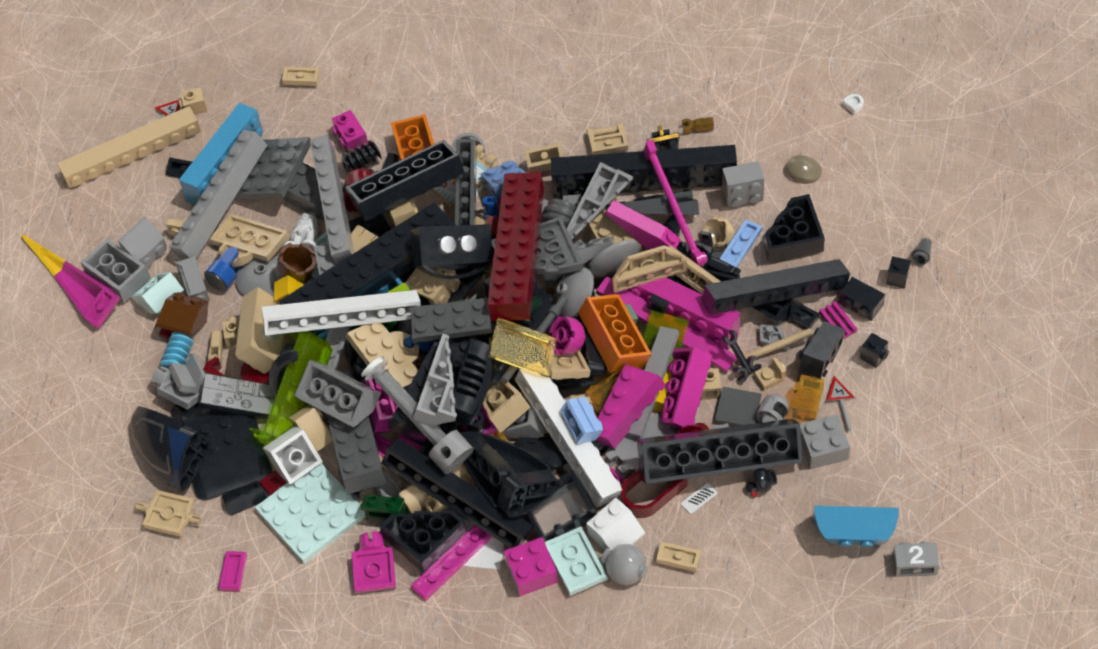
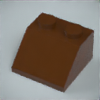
[156,292,208,336]

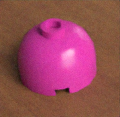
[549,316,585,355]

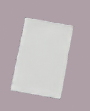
[463,522,504,569]

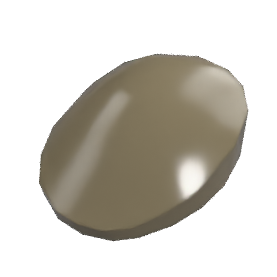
[788,155,822,182]

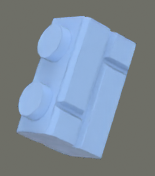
[560,397,603,444]

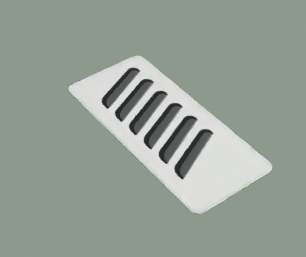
[681,483,718,514]

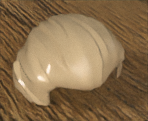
[701,216,735,248]

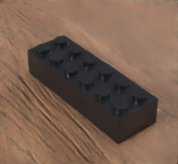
[346,139,465,221]

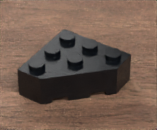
[764,194,825,263]
[379,509,467,573]

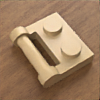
[587,123,628,155]

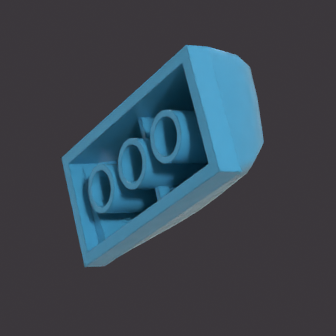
[813,506,899,547]

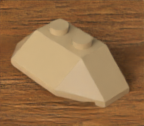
[612,245,687,293]

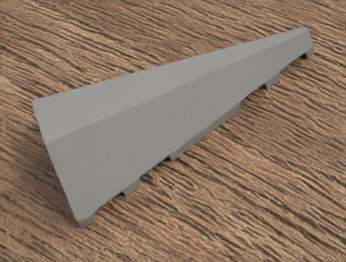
[567,162,633,240]

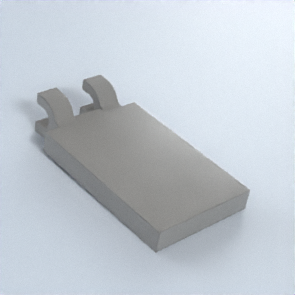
[605,413,677,480]

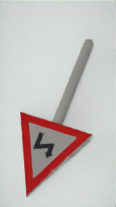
[155,99,182,120]
[827,376,855,431]

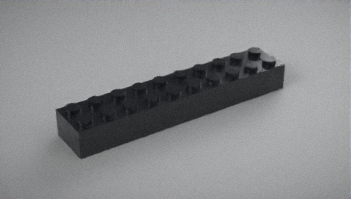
[550,145,737,198]
[278,202,457,339]

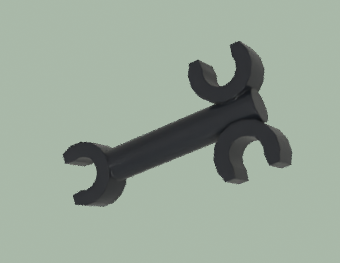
[721,330,762,382]

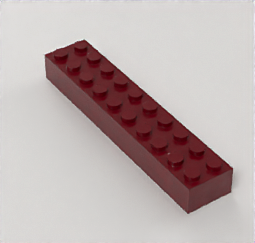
[487,172,544,321]

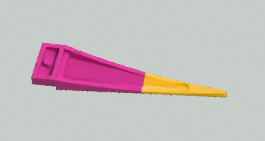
[21,235,121,328]

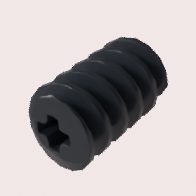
[341,140,382,174]

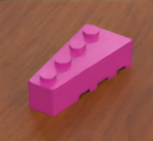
[661,347,712,430]
[596,364,666,448]

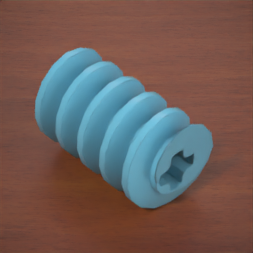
[159,332,194,372]

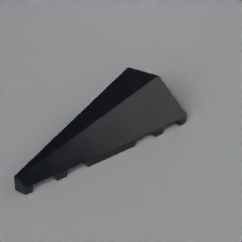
[605,189,699,215]

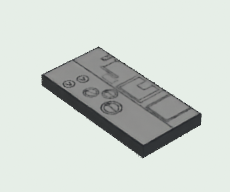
[199,373,279,421]

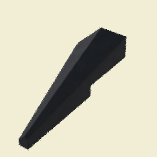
[705,268,794,323]

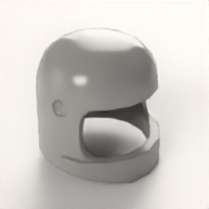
[755,394,789,423]

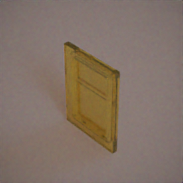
[489,318,557,378]

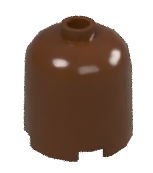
[275,243,317,285]

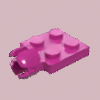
[352,531,397,593]

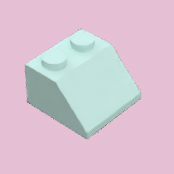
[131,272,184,314]

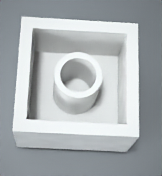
[263,426,323,484]

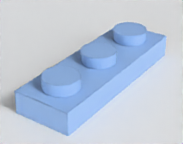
[720,219,762,268]

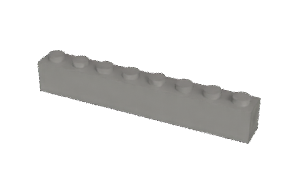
[169,130,267,260]
[310,134,355,264]

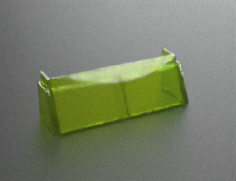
[249,331,333,446]

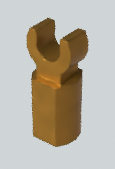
[682,117,714,134]

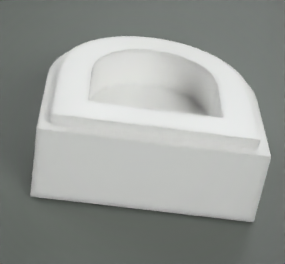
[842,94,864,115]

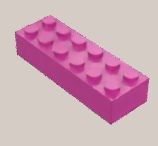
[628,277,740,350]

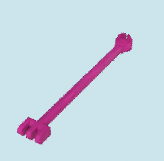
[644,140,707,266]

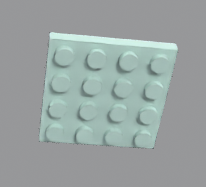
[255,463,365,564]

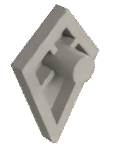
[760,324,789,350]

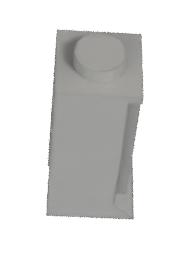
[175,256,210,301]

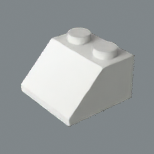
[587,498,645,550]

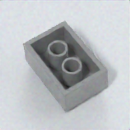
[80,238,151,303]

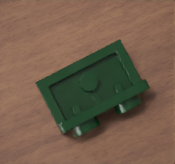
[360,495,406,521]

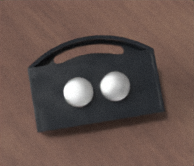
[411,224,493,280]

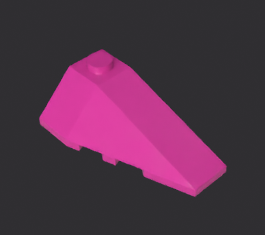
[605,200,681,250]

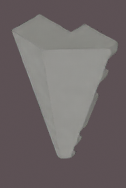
[413,334,457,426]

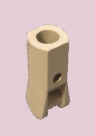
[208,331,224,363]

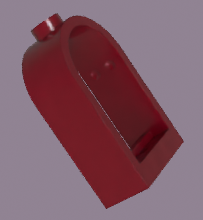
[621,469,688,518]

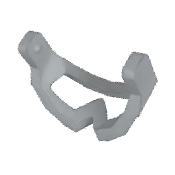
[451,133,485,153]

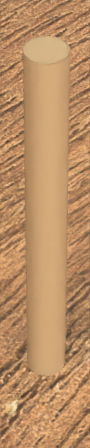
[744,328,813,360]

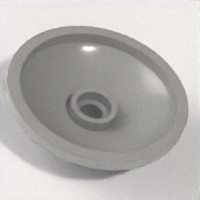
[588,240,640,278]
[235,255,279,297]
[553,267,594,318]

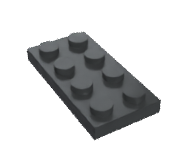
[411,298,492,343]

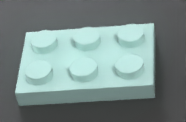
[545,527,608,596]

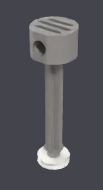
[361,356,474,474]

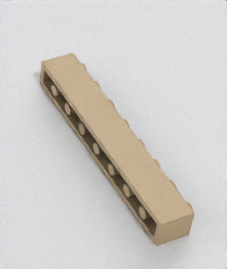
[57,106,201,189]

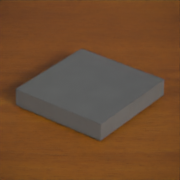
[715,387,762,426]

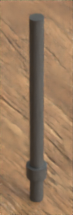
[501,296,568,383]

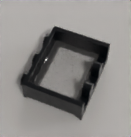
[527,471,597,542]

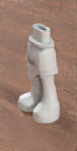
[283,212,318,256]

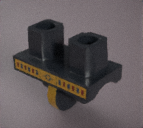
[647,125,680,150]

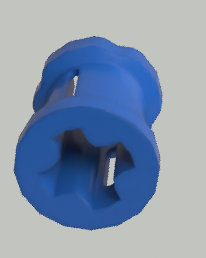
[482,196,500,219]

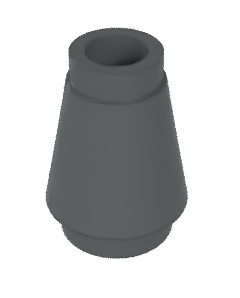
[912,238,932,265]

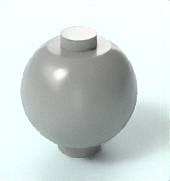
[601,544,648,585]

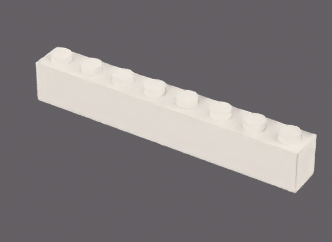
[261,290,420,335]
[515,362,622,508]

